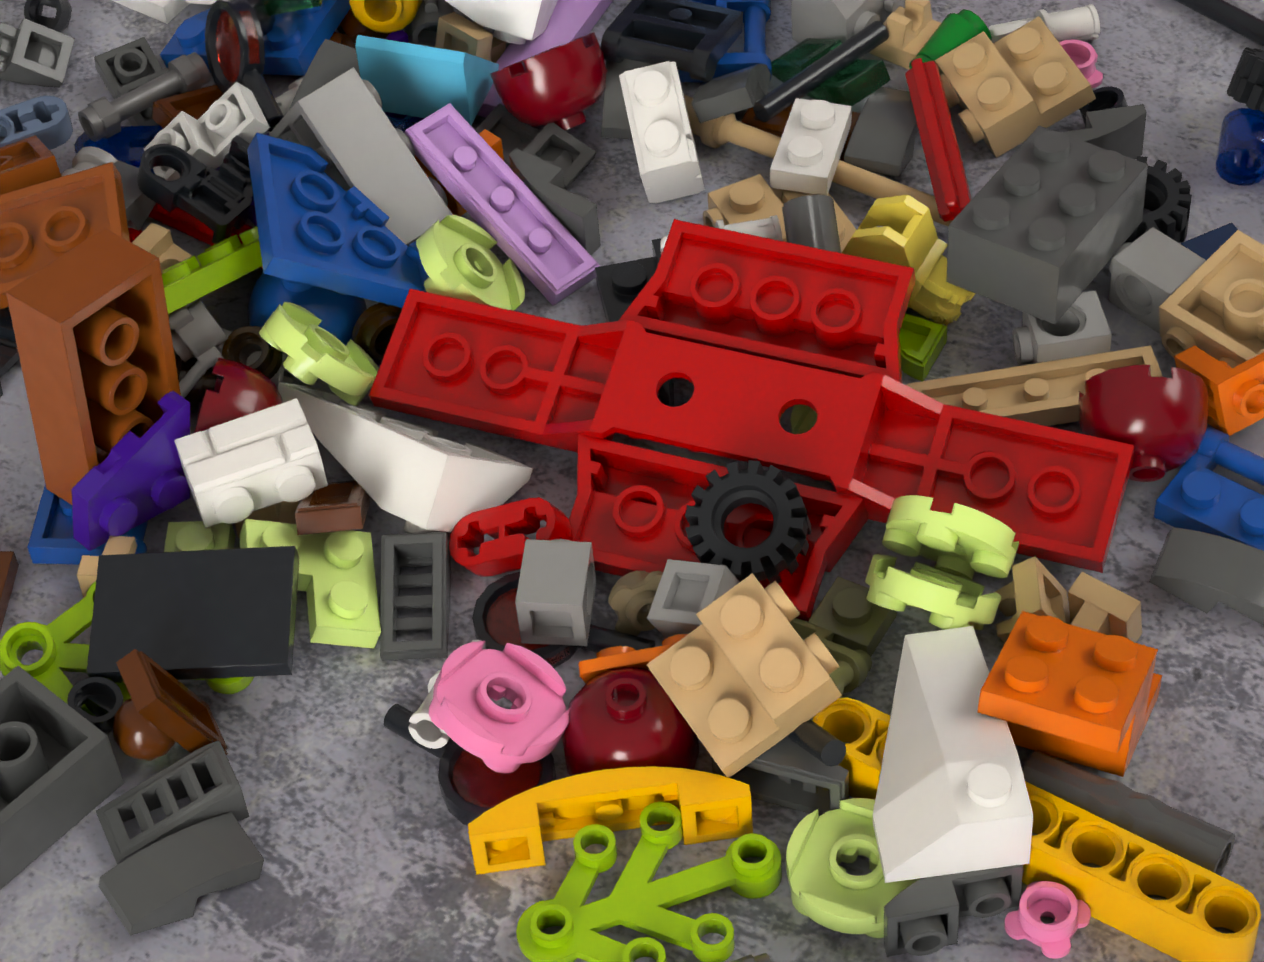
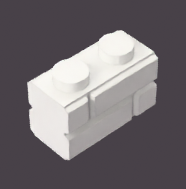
[619,61,705,204]
[174,398,328,528]

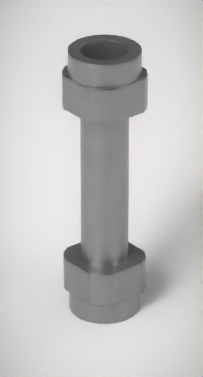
[78,52,211,142]

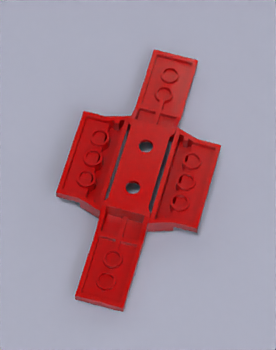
[369,219,1135,621]

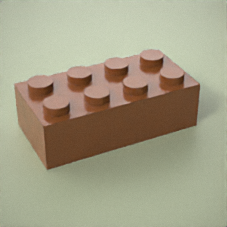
[6,228,181,505]

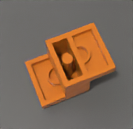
[977,611,1162,777]

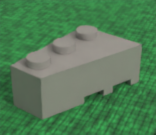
[269,67,453,246]

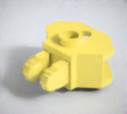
[842,195,976,326]

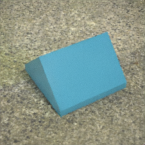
[355,35,499,125]

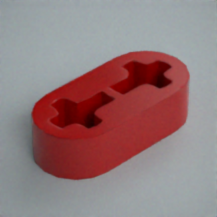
[449,497,571,577]

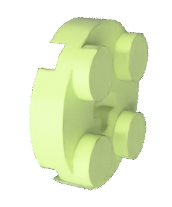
[416,215,525,311]
[259,302,379,406]
[882,495,1019,580]
[865,554,1001,630]
[786,798,919,938]

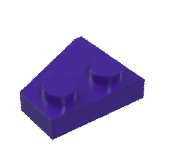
[71,390,191,551]

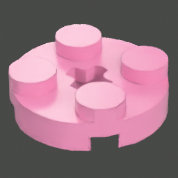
[429,641,570,773]

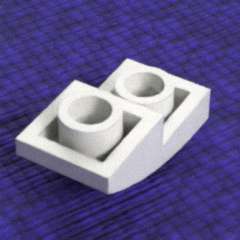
[144,82,270,181]

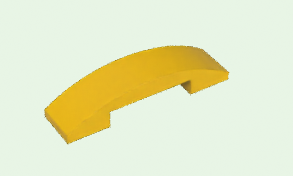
[468,766,753,875]

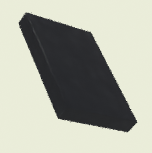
[87,546,299,683]

